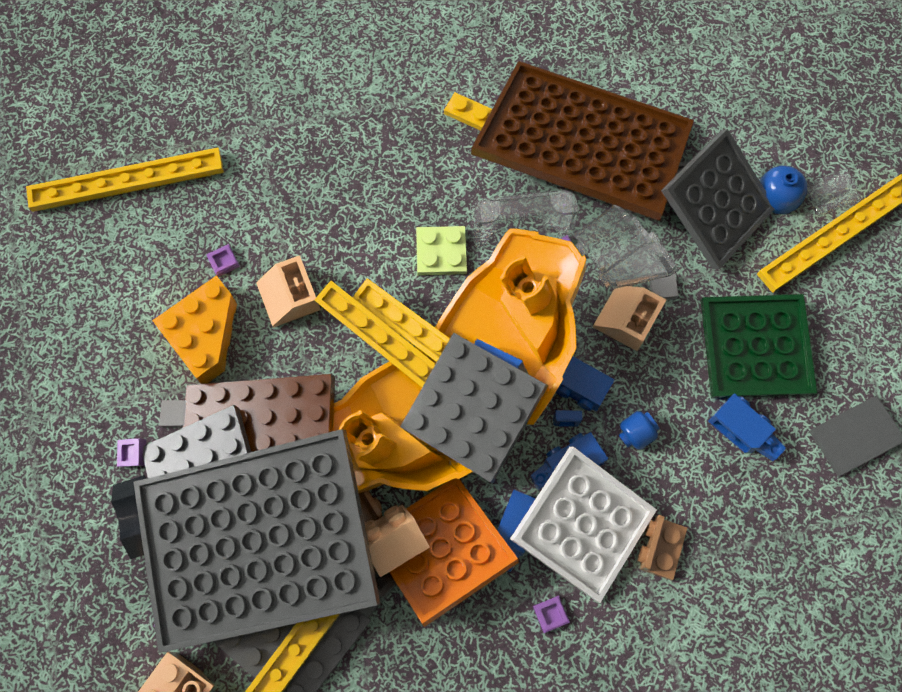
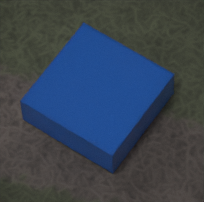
[553,410,582,427]

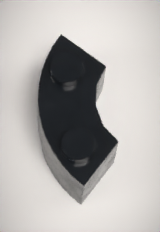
[111,475,146,559]

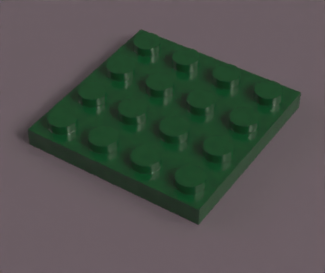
[701,294,817,398]

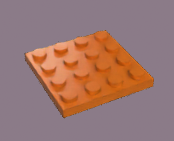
[389,478,519,627]

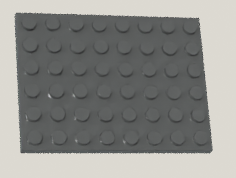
[133,429,380,653]

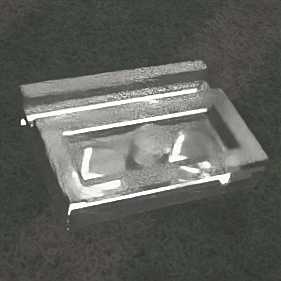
[806,169,863,216]

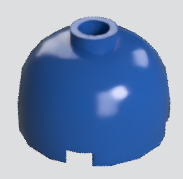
[759,165,808,215]

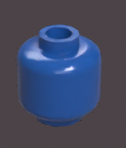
[619,411,660,450]

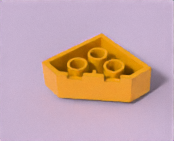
[152,275,237,384]

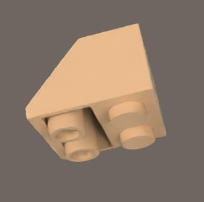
[257,255,321,328]
[593,285,666,351]
[365,505,430,577]
[138,652,214,692]

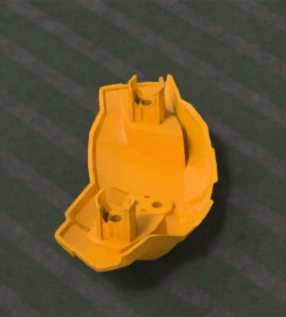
[333,229,586,493]

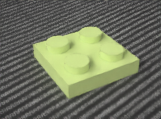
[416,226,467,275]

